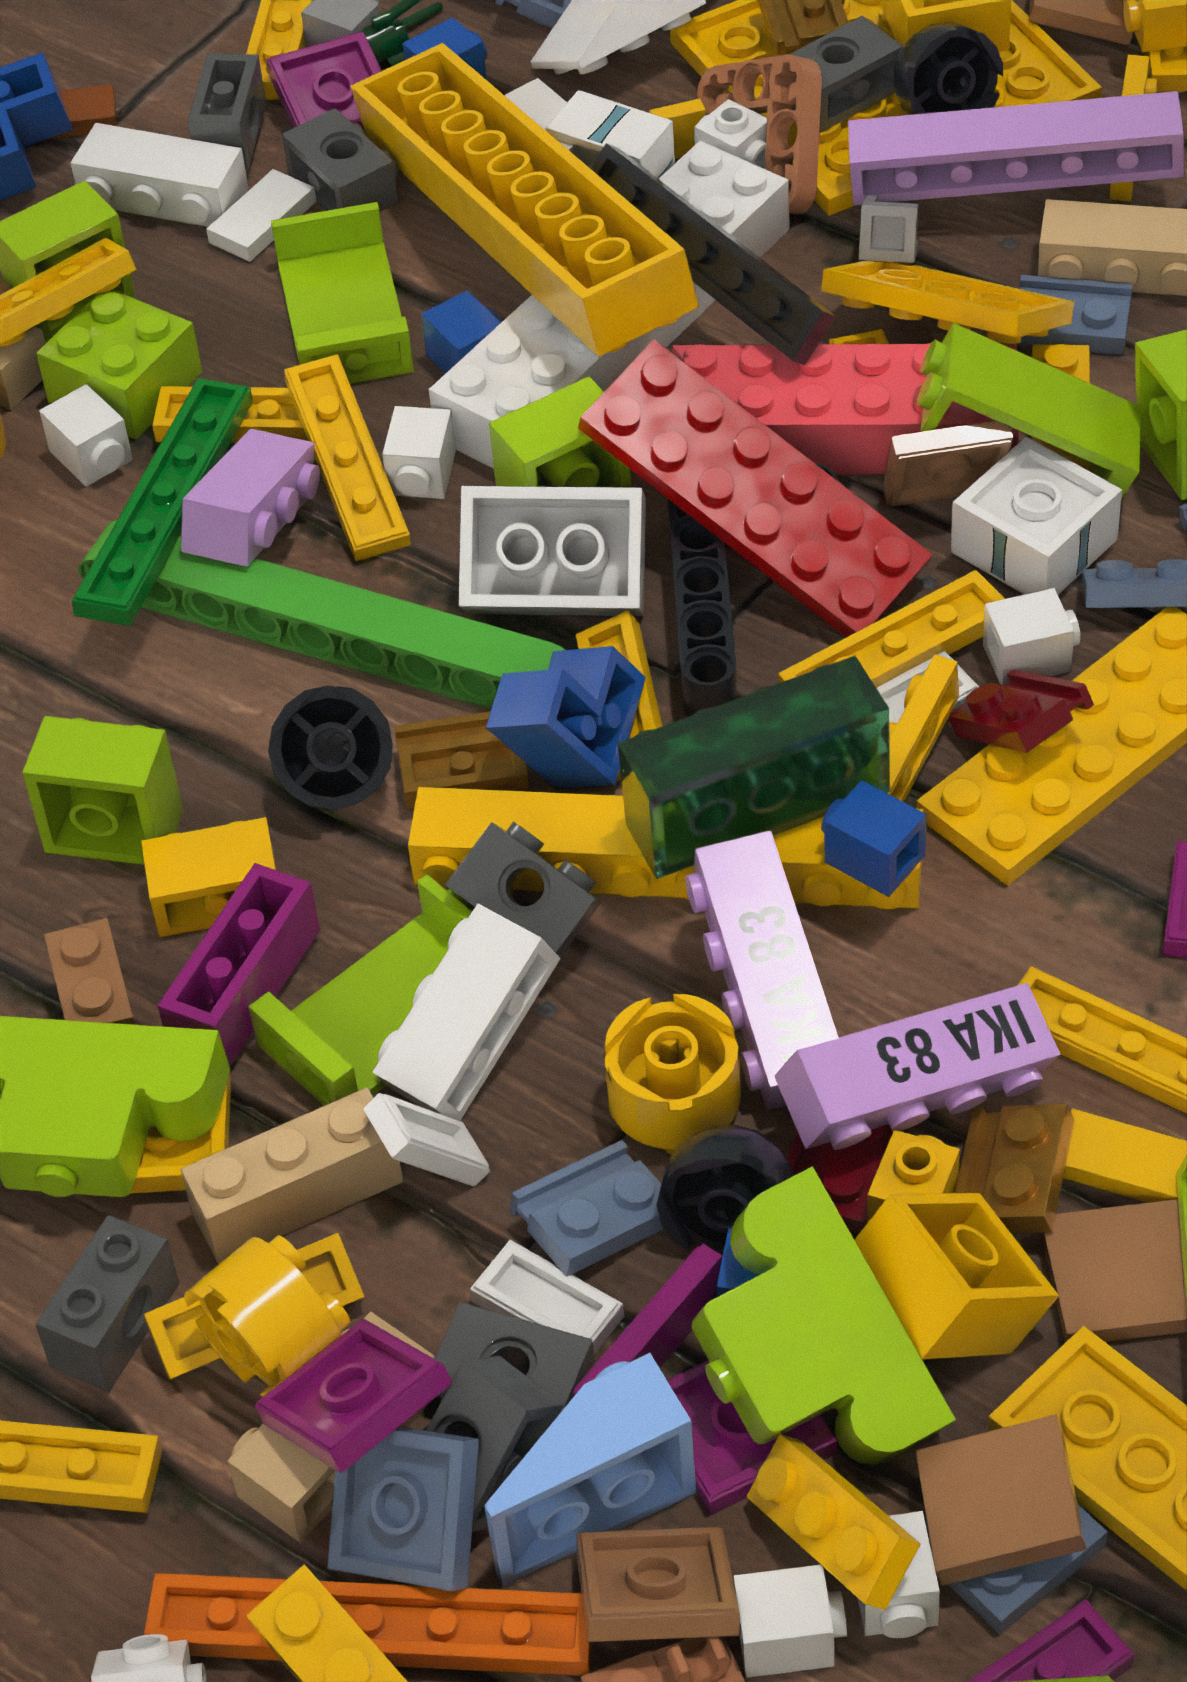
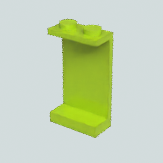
[271,202,414,384]
[917,323,1141,499]
[248,874,472,1106]

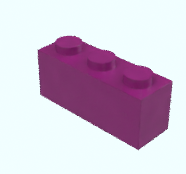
[157,863,320,1066]

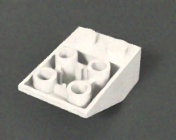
[530,0,706,74]

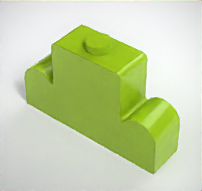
[0,1016,230,1197]
[691,1166,956,1465]

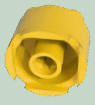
[604,994,741,1155]
[184,1235,351,1397]

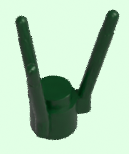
[360,0,443,68]

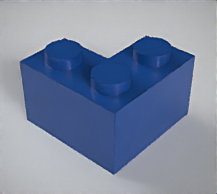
[0,52,73,200]
[486,646,646,789]

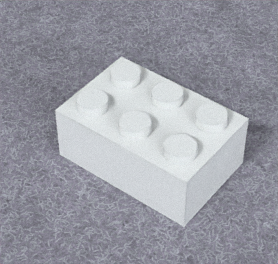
[459,486,646,616]

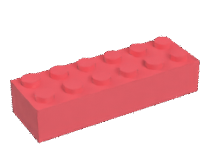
[672,343,1019,475]

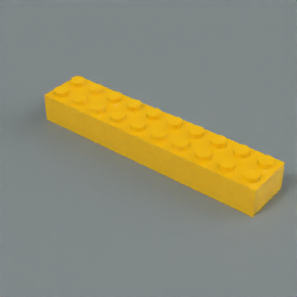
[350,43,699,357]

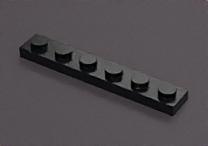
[591,143,836,365]

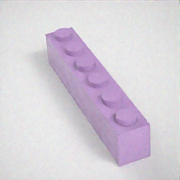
[848,91,1184,205]

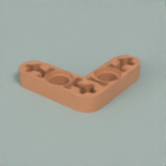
[697,54,822,215]

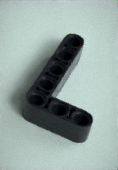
[668,463,838,723]

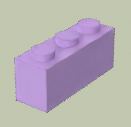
[181,429,320,567]

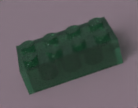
[618,655,890,879]

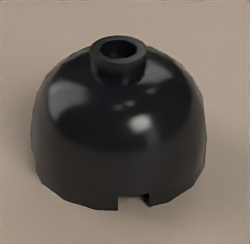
[894,22,1003,115]
[268,685,393,810]
[656,1125,795,1257]

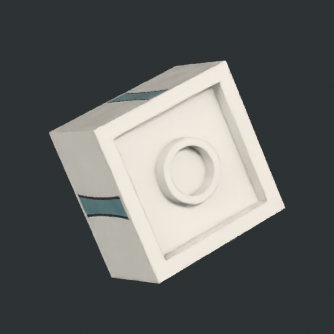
[545,90,675,179]
[951,436,1122,595]

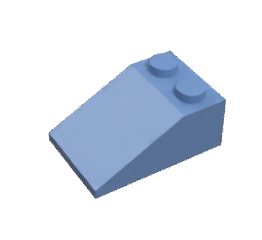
[484,1353,696,1587]

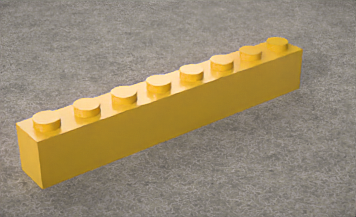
[408,787,923,909]

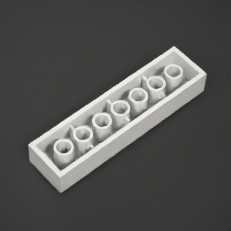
[428,140,789,469]

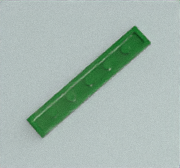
[72,378,253,626]

